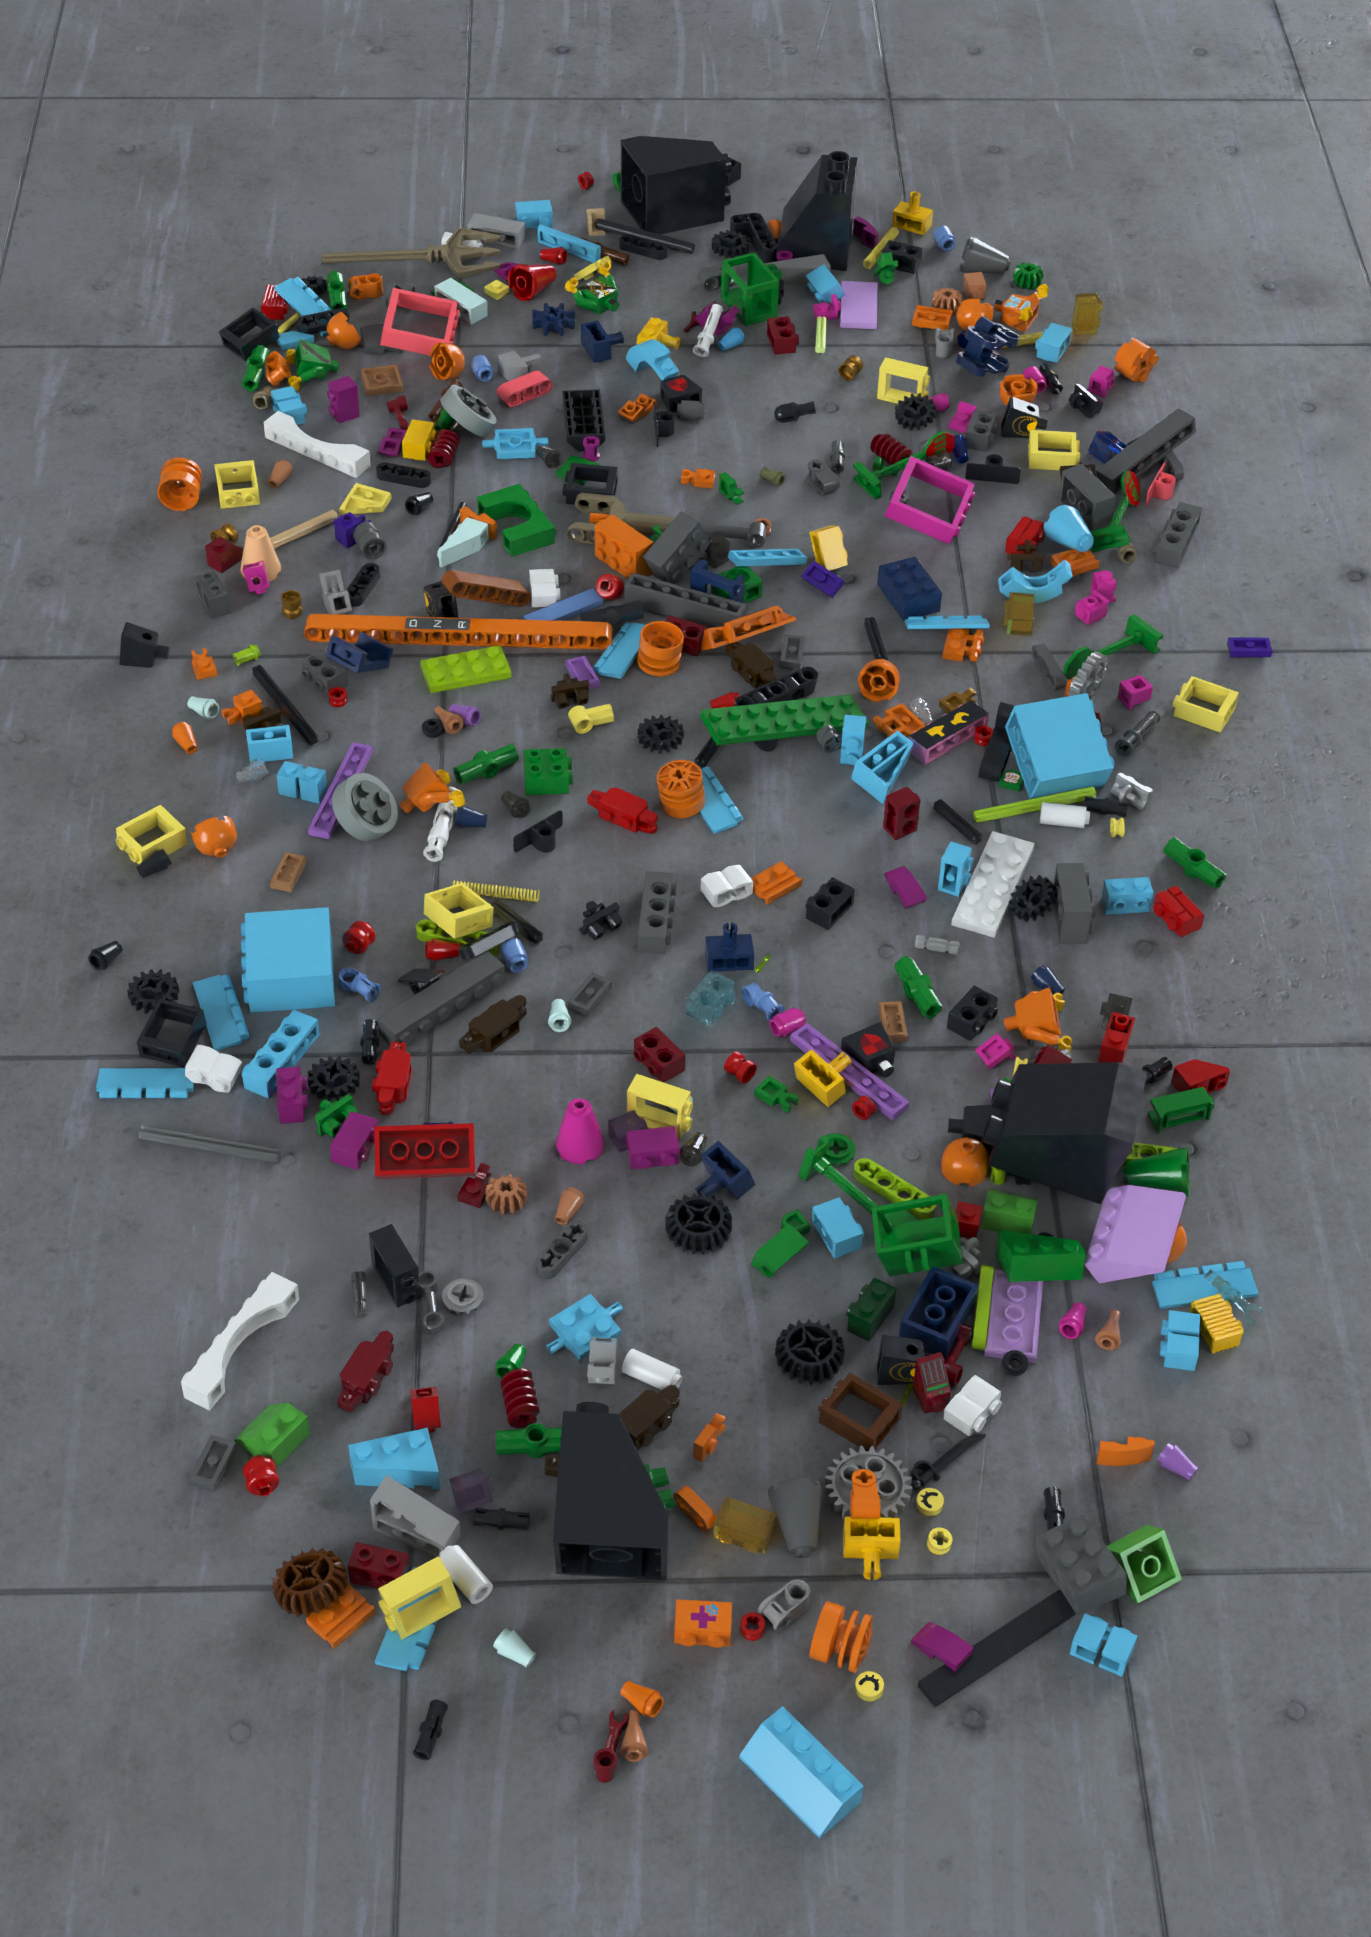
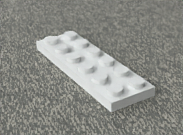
[951,831,1035,938]

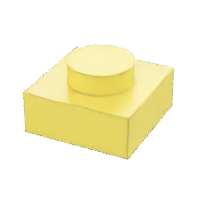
[484,280,510,300]

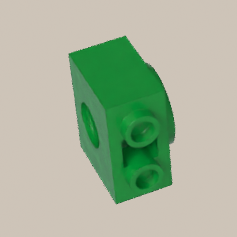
[711,566,763,604]

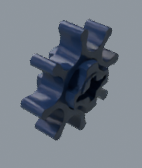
[532,303,575,336]

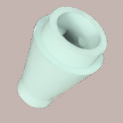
[187,696,219,719]
[548,999,571,1032]
[493,1628,536,1668]

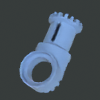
[339,967,382,1002]
[742,983,785,1021]

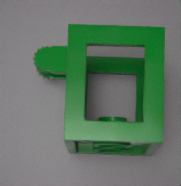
[721,252,783,326]
[871,1194,964,1277]

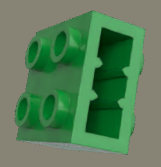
[523,748,573,795]

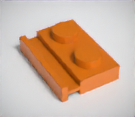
[912,305,953,330]
[1050,549,1100,576]
[751,861,802,905]
[306,1583,376,1649]

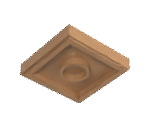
[360,364,404,396]

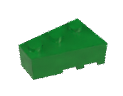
[995,1230,1086,1282]

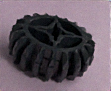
[665,1193,732,1255]
[775,1319,845,1385]

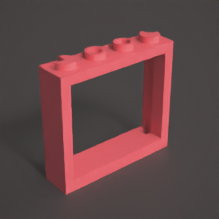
[380,288,460,356]

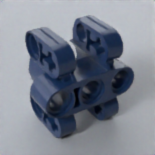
[956,316,1020,377]

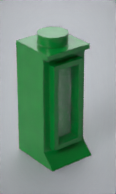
[1147,1087,1214,1134]

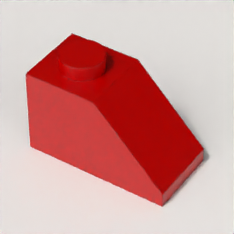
[410,1387,441,1433]

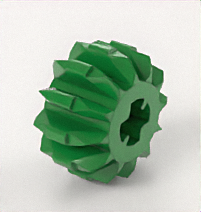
[1013,262,1044,290]

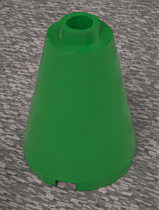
[1123,1148,1190,1197]

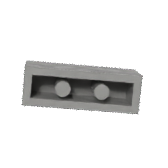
[468,213,525,249]

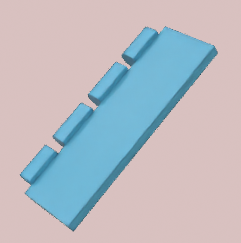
[274,277,331,337]
[905,615,990,629]
[593,622,646,679]
[699,767,744,834]
[192,974,250,1051]
[96,1068,194,1098]
[1152,1261,1259,1309]
[374,1567,439,1672]

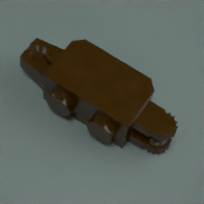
[726,642,777,689]
[459,995,527,1054]
[619,1384,680,1451]

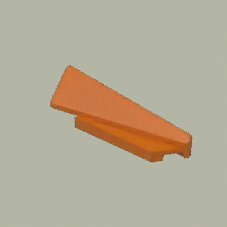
[700,605,796,651]

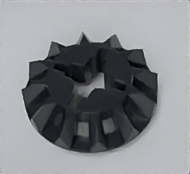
[301,275,328,295]

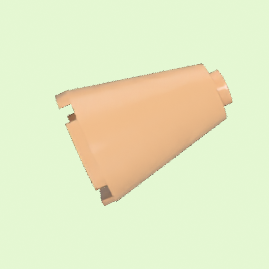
[240,525,281,583]

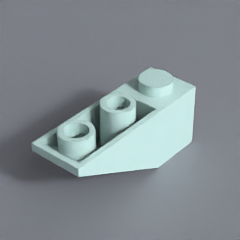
[437,517,489,567]

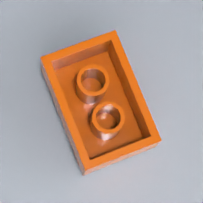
[595,514,654,579]

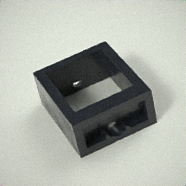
[219,308,280,361]
[563,463,618,508]
[136,999,207,1068]
[369,1224,421,1308]

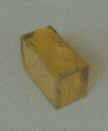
[1072,293,1103,335]
[1003,592,1034,636]
[713,1497,777,1555]

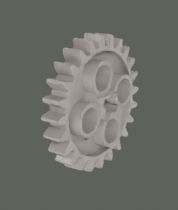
[1067,651,1108,701]
[824,1446,912,1519]

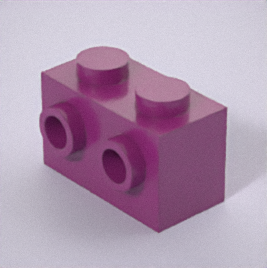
[327,376,360,424]
[276,1067,308,1124]
[330,1111,378,1170]
[626,1126,680,1169]

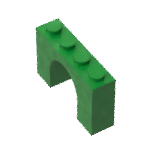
[477,483,556,557]

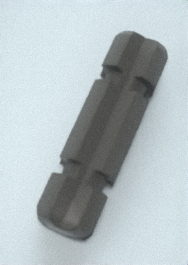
[352,1271,368,1317]

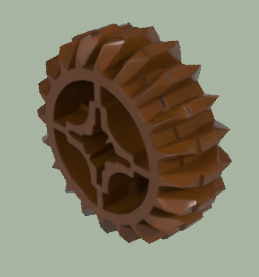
[272,1547,348,1617]

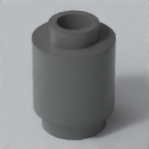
[677,400,704,420]

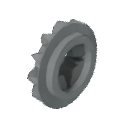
[442,1279,483,1315]

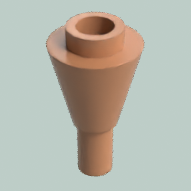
[434,706,464,734]
[1095,1309,1121,1350]
[619,1710,648,1762]

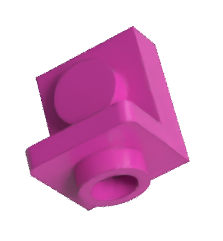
[813,294,841,321]
[949,401,977,434]
[975,1033,1016,1070]

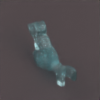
[1204,1269,1263,1323]

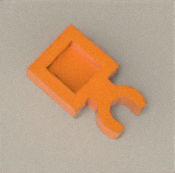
[681,469,716,489]
[191,648,217,680]
[693,1413,726,1462]

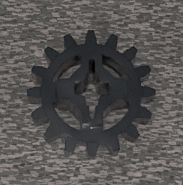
[711,230,750,258]
[895,393,936,430]
[638,715,684,753]
[1009,875,1057,922]
[127,969,180,1013]
[307,1055,360,1101]

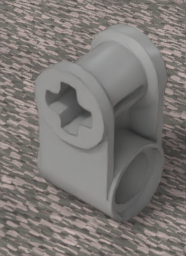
[935,327,955,358]
[758,1579,810,1632]

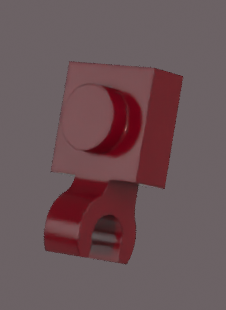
[457,1163,491,1208]

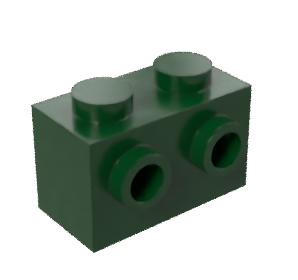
[846,1277,897,1342]

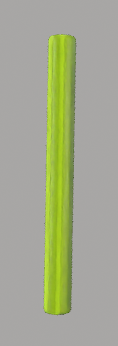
[973,786,1097,823]

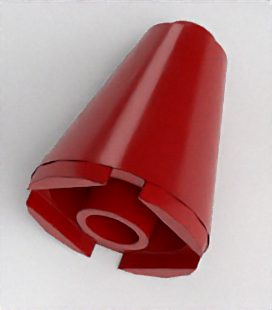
[508,264,557,301]

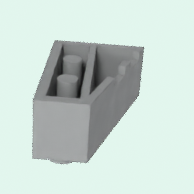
[370,1475,461,1558]

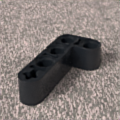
[730,213,777,264]
[978,702,1017,782]

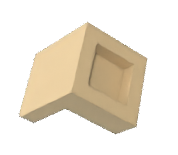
[587,208,606,236]

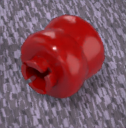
[596,574,624,600]
[342,921,376,954]
[243,1455,279,1496]

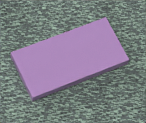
[840,281,877,330]
[984,1269,1043,1364]

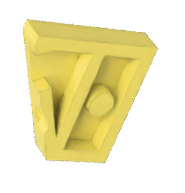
[574,256,612,281]
[339,483,392,515]

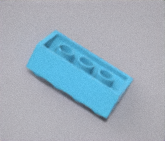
[739,1706,864,1839]

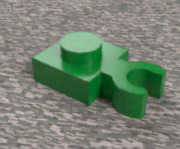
[719,472,744,505]
[754,1076,799,1113]

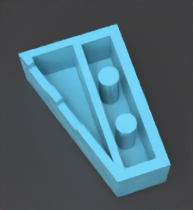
[851,730,913,804]
[348,1428,440,1490]

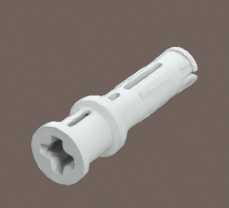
[693,304,723,358]

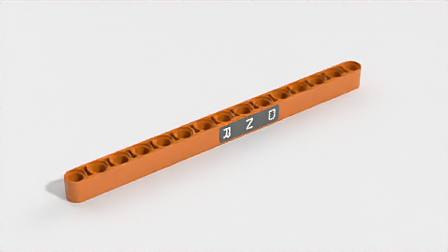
[304,614,613,650]

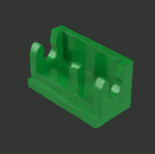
[751,1223,809,1278]

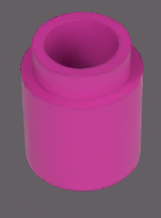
[1022,366,1047,394]
[769,1007,806,1037]

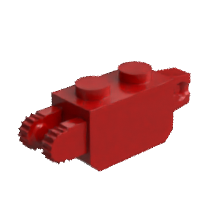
[587,787,658,834]
[372,1042,412,1116]

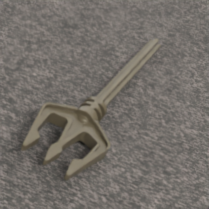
[322,228,501,278]

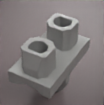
[1110,772,1153,811]
[952,1237,981,1279]

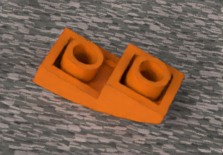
[618,393,657,422]
[460,506,497,540]
[1096,1436,1155,1466]

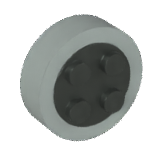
[440,385,497,437]
[332,773,398,842]

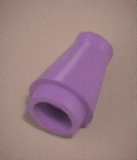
[448,704,481,727]
[1157,1443,1198,1480]

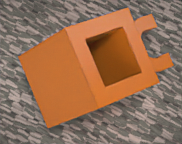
[222,689,263,726]

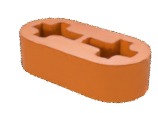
[673,1486,717,1532]

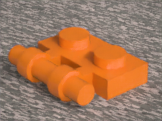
[942,628,984,662]
[873,703,926,739]

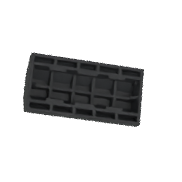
[562,389,605,452]

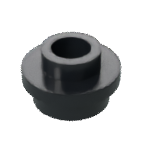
[422,719,443,738]
[1002,1350,1028,1376]

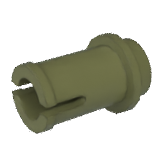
[760,466,785,486]

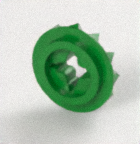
[817,1133,856,1167]

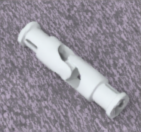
[423,787,458,862]

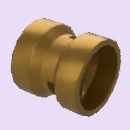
[838,355,863,381]
[210,523,238,542]
[281,590,303,619]

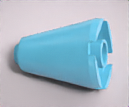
[1044,505,1094,552]

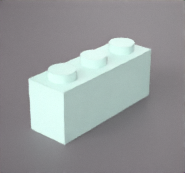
[434,278,488,325]

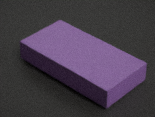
[565,656,600,689]

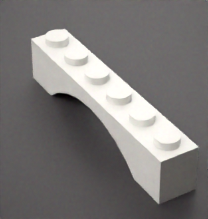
[264,411,371,478]
[181,1272,299,1411]

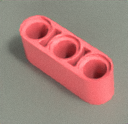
[497,370,552,407]

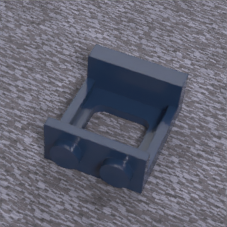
[690,559,745,603]
[326,632,393,673]

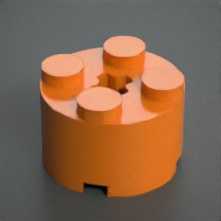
[1114,338,1159,382]

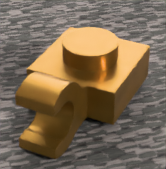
[939,688,976,714]

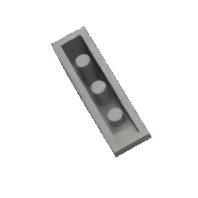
[765,254,831,284]

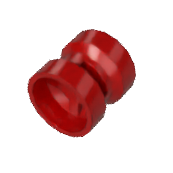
[724,1051,757,1084]

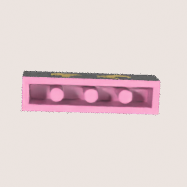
[909,700,989,765]

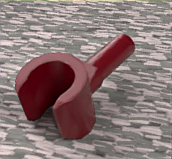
[684,311,700,333]

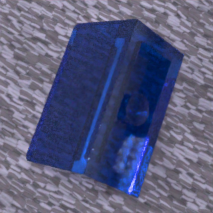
[1088,431,1128,464]

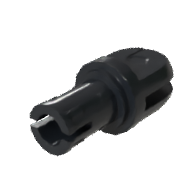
[774,401,816,423]

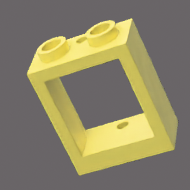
[877,357,930,404]
[1028,430,1080,470]
[214,460,260,509]
[1172,676,1239,733]
[116,805,188,864]
[424,883,494,939]
[627,1074,693,1140]
[378,1556,461,1640]

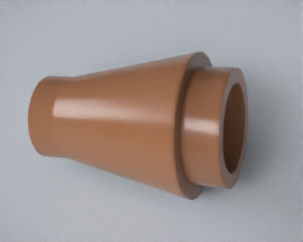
[267,460,293,488]
[554,1187,584,1226]

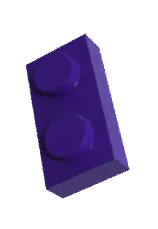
[801,561,845,599]
[1227,637,1272,658]

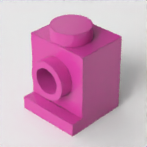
[1088,365,1114,398]
[243,561,270,594]
[1090,570,1116,602]
[1075,590,1109,625]
[1117,675,1153,710]

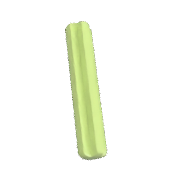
[815,316,827,354]

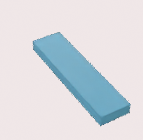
[537,224,601,263]
[728,549,807,566]

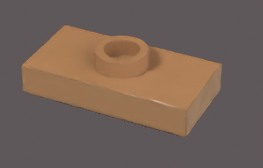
[270,852,307,893]
[878,1001,908,1042]

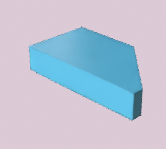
[276,331,314,350]

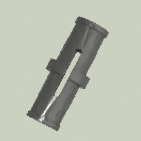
[830,440,845,473]

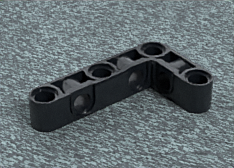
[734,667,818,752]

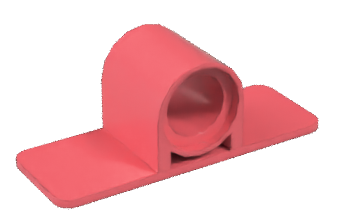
[1145,462,1176,506]

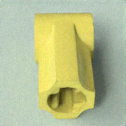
[568,704,614,734]

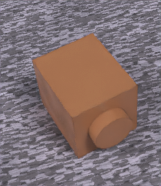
[962,272,986,300]

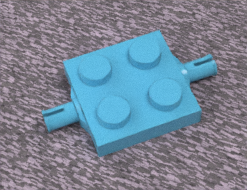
[482,428,548,460]
[546,1294,623,1361]

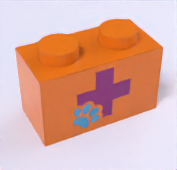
[674,1599,732,1648]

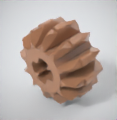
[932,287,963,315]
[485,1173,527,1216]

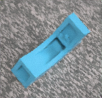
[625,339,679,381]
[998,560,1072,603]

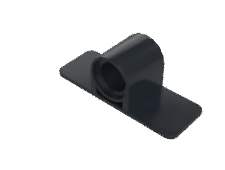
[653,402,675,447]
[965,454,1021,484]
[513,810,563,853]
[398,969,445,995]

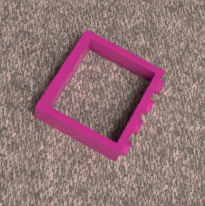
[884,456,975,544]

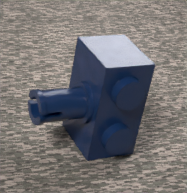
[581,320,624,363]
[705,922,754,972]
[695,1141,756,1200]

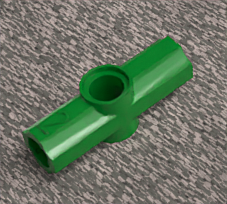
[327,270,347,310]
[242,345,270,392]
[453,744,519,785]
[1163,837,1227,890]
[894,956,942,1019]
[496,1423,562,1458]

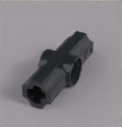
[580,601,644,626]

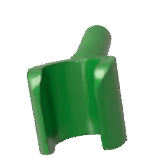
[872,457,898,476]

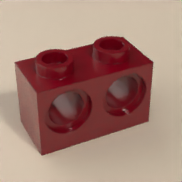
[766,316,799,355]
[665,615,707,657]
[883,786,921,840]
[633,1026,686,1083]
[347,1542,411,1589]

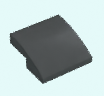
[360,324,403,355]

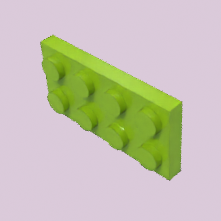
[420,645,512,693]

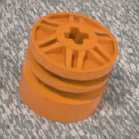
[157,457,202,511]
[637,621,684,677]
[657,760,705,819]
[809,1601,873,1673]

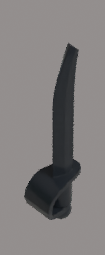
[910,1434,986,1490]

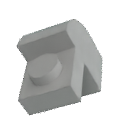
[498,350,542,381]
[319,569,352,614]
[587,1337,617,1384]

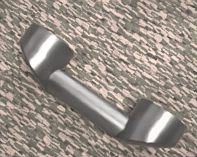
[419,1271,445,1333]

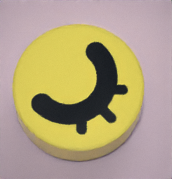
[916,1488,944,1516]
[855,1671,884,1702]

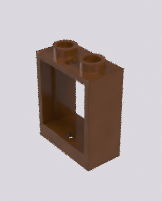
[818,1373,903,1452]

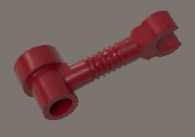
[386,395,408,430]
[944,1324,973,1386]
[593,1710,628,1783]

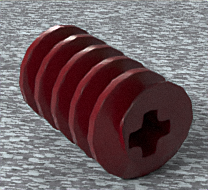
[428,429,460,468]
[870,433,912,465]
[500,1369,540,1429]

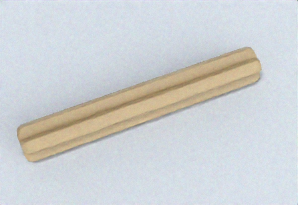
[270,510,338,549]

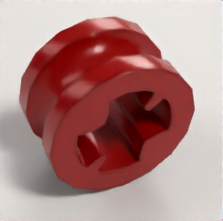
[578,171,594,189]
[328,687,348,707]
[974,726,993,746]
[852,1096,876,1120]
[740,1612,765,1641]

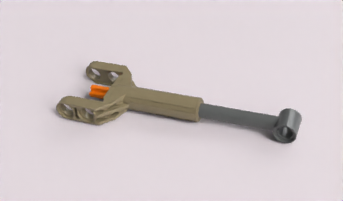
[567,493,767,548]

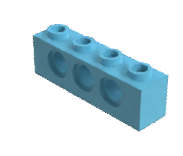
[242,1010,320,1099]

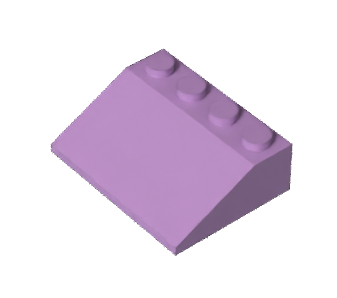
[1084,1185,1186,1284]

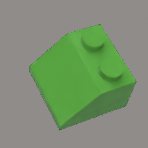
[981,1188,1038,1234]
[234,1403,310,1468]
[1107,1525,1182,1604]

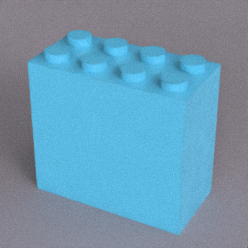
[1005,693,1114,799]
[241,907,335,1013]

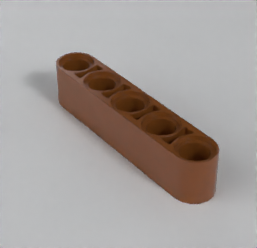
[441,570,531,607]

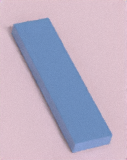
[523,588,603,621]

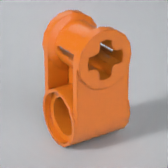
[348,273,384,300]
[265,351,291,387]
[850,1469,880,1519]

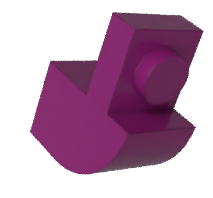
[695,301,740,335]

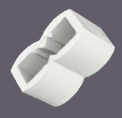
[529,569,560,607]
[700,865,753,907]
[185,1045,242,1093]
[943,1375,1002,1436]

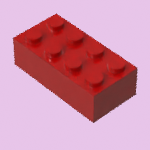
[374,1123,476,1179]

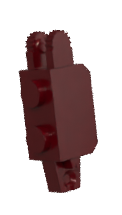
[337,1331,394,1413]

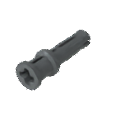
[1115,711,1160,756]

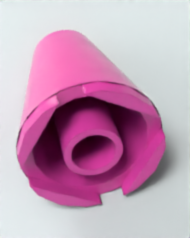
[556,1098,604,1164]

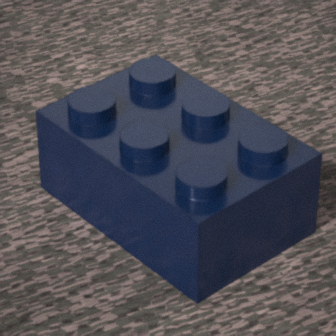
[877,557,942,621]
[899,1266,979,1359]

